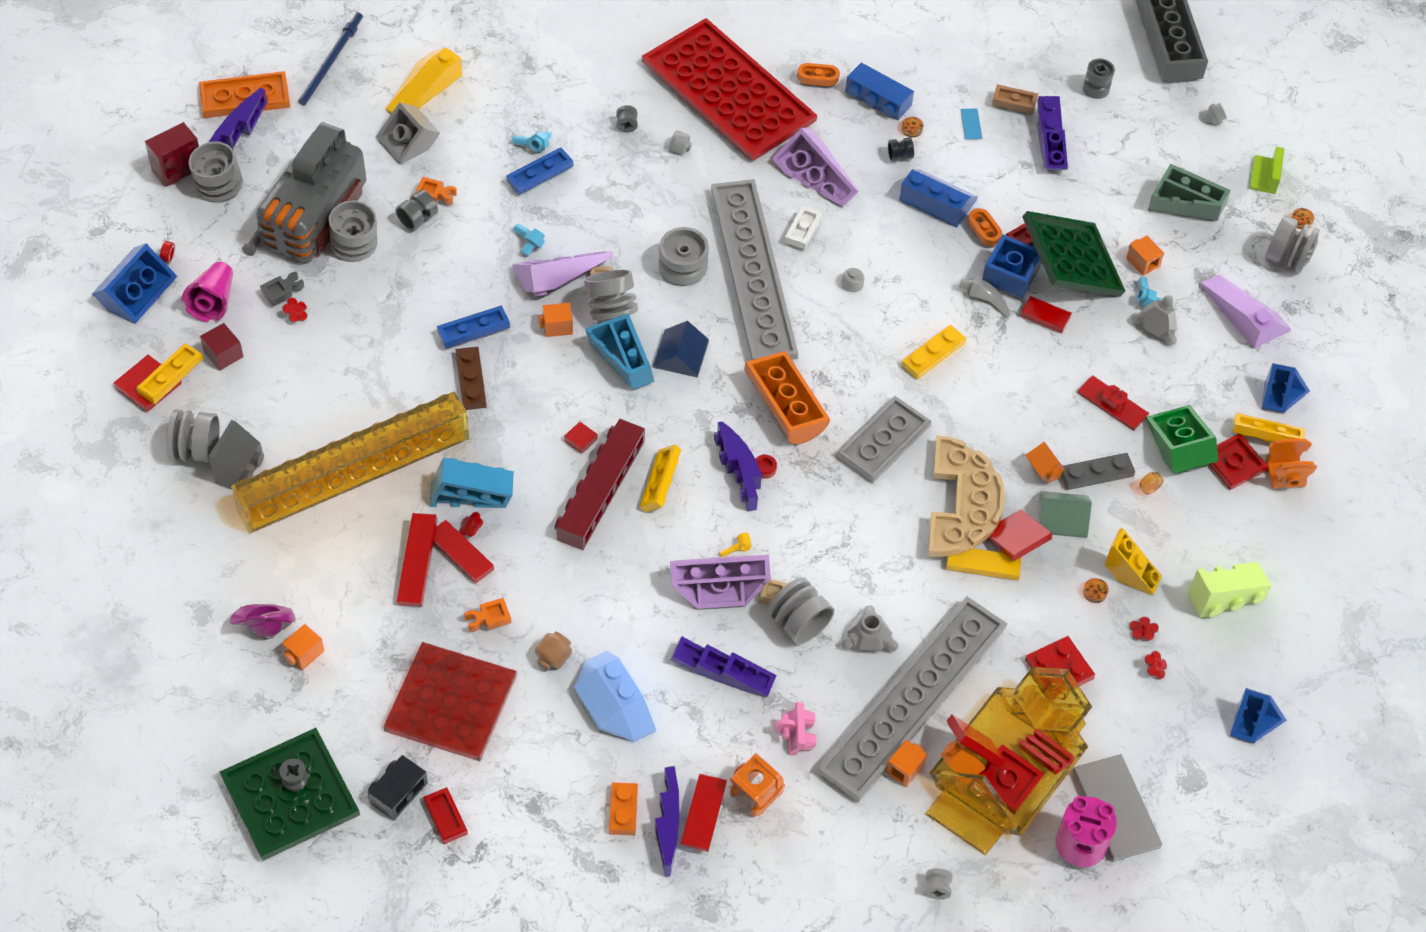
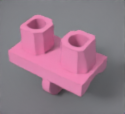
[774,702,816,755]

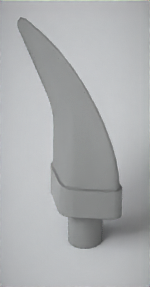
[959,277,1009,318]

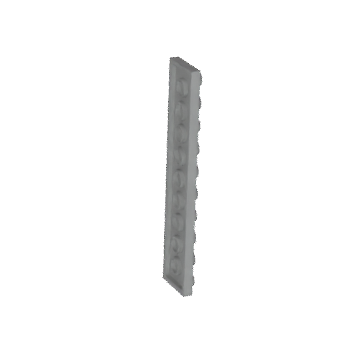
[711,179,798,360]
[817,596,1007,802]

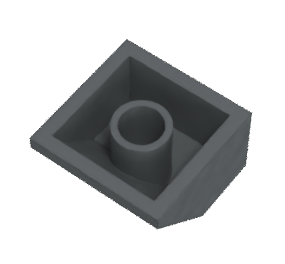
[209,420,264,493]

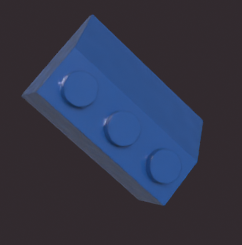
[899,169,978,228]
[92,243,178,324]

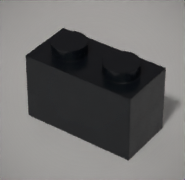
[368,754,428,821]

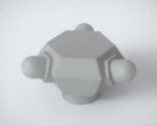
[1132,295,1177,345]
[841,605,898,652]

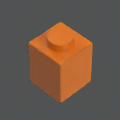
[1126,235,1164,276]
[539,302,573,337]
[1025,441,1065,484]
[282,624,325,670]
[886,739,927,787]
[940,740,985,784]

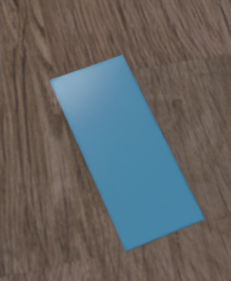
[961,108,982,139]

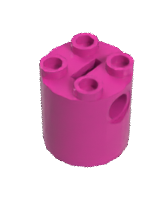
[1056,796,1117,867]

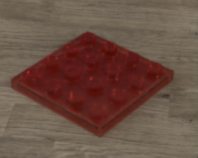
[383,642,517,762]

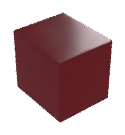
[200,323,243,371]

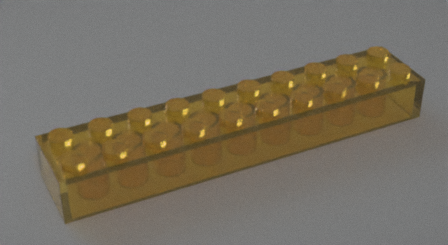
[231,391,469,534]

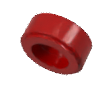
[159,240,175,264]
[755,454,777,479]

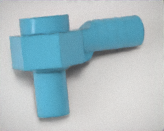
[512,131,551,152]
[513,224,545,257]
[1136,276,1162,306]

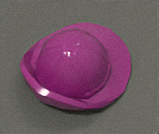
[229,604,296,638]

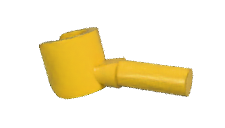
[719,533,752,557]

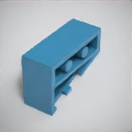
[585,313,655,389]
[429,457,514,508]

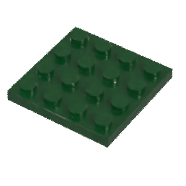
[1022,211,1126,297]
[219,728,360,861]

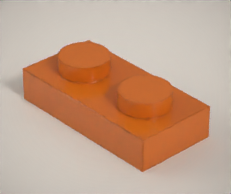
[609,782,638,836]

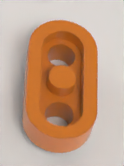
[797,63,840,86]
[968,208,1002,246]

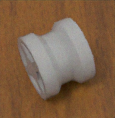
[924,868,953,899]

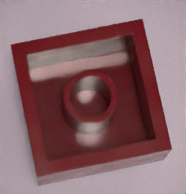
[145,122,199,187]

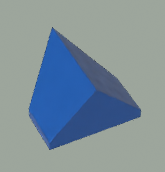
[1262,363,1310,413]
[1230,688,1287,743]

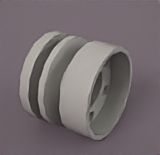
[188,142,243,202]
[329,200,377,261]
[1265,215,1320,272]
[584,269,638,320]
[166,409,220,463]
[767,578,835,645]

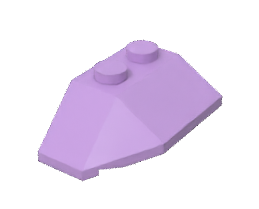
[670,555,771,609]

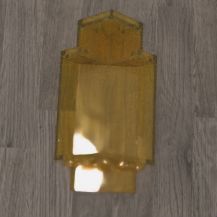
[925,667,1092,856]

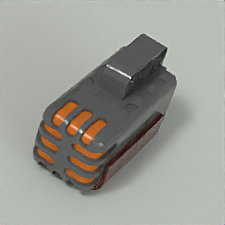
[256,122,367,262]

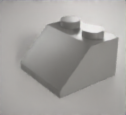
[376,102,440,164]

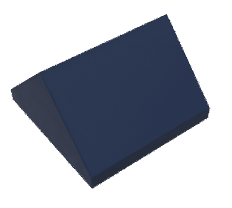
[653,320,709,378]

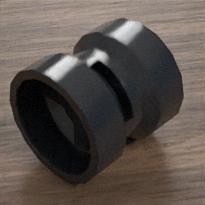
[888,137,914,161]

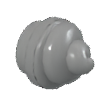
[1203,103,1227,124]

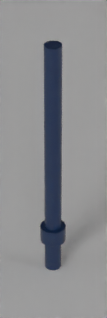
[298,12,363,106]

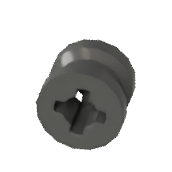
[616,105,638,133]
[279,758,308,792]

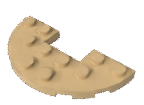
[928,435,1005,557]

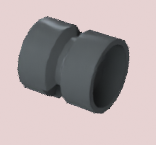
[1083,58,1115,99]
[395,190,438,231]

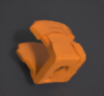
[1266,438,1317,489]
[730,753,785,817]

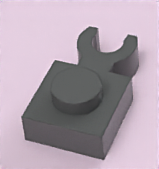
[260,272,304,306]

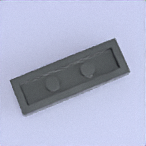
[1061,453,1136,490]

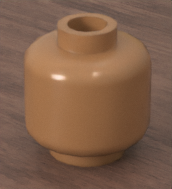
[535,631,572,670]

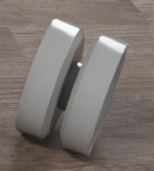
[659,227,709,285]

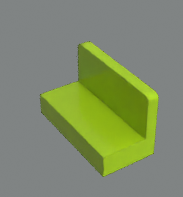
[1250,147,1285,194]

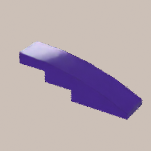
[208,88,268,149]
[670,636,777,698]
[654,766,680,877]

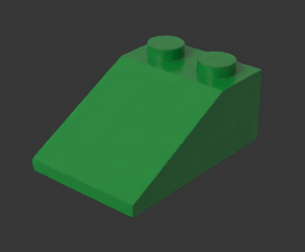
[1146,405,1219,474]

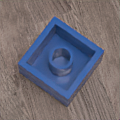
[982,235,1041,299]

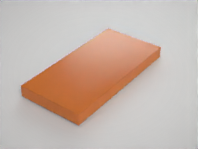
[199,71,290,118]

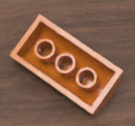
[744,351,830,444]

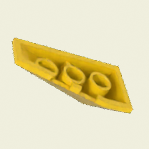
[386,47,462,114]

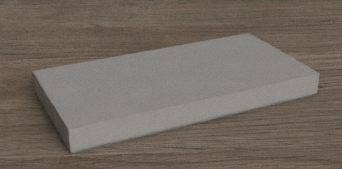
[836,396,932,484]
[1073,754,1163,862]

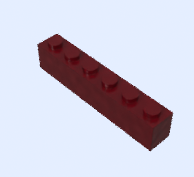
[554,418,645,550]

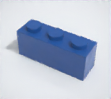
[845,62,914,120]

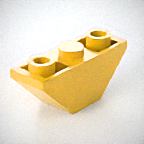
[1104,528,1162,595]

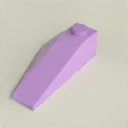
[512,251,613,296]
[1200,275,1291,348]

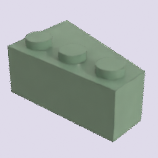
[1148,163,1231,221]

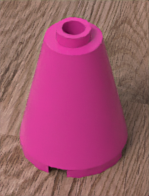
[181,262,233,322]

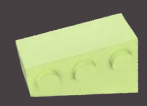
[1187,562,1271,618]

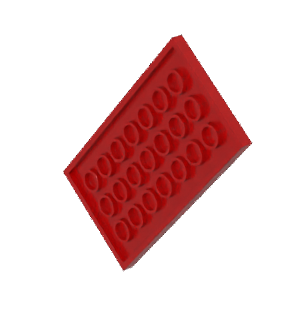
[642,18,818,161]

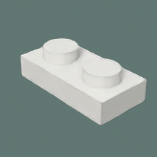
[785,206,823,249]

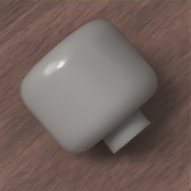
[669,131,692,155]
[841,268,865,293]

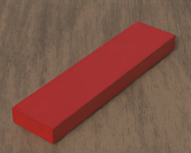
[396,513,438,607]

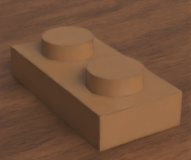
[992,84,1038,114]

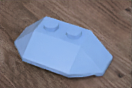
[574,651,656,743]

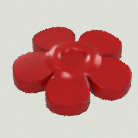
[282,297,308,323]
[459,512,483,537]
[1130,617,1159,641]
[1145,651,1167,679]

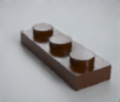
[455,346,487,411]

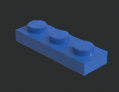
[506,147,573,195]
[437,305,510,349]

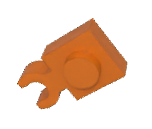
[415,177,457,205]
[464,598,511,632]

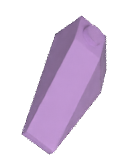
[772,128,859,207]

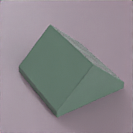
[1039,491,1092,538]

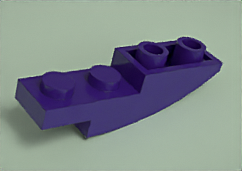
[1037,96,1068,170]
[714,421,762,512]

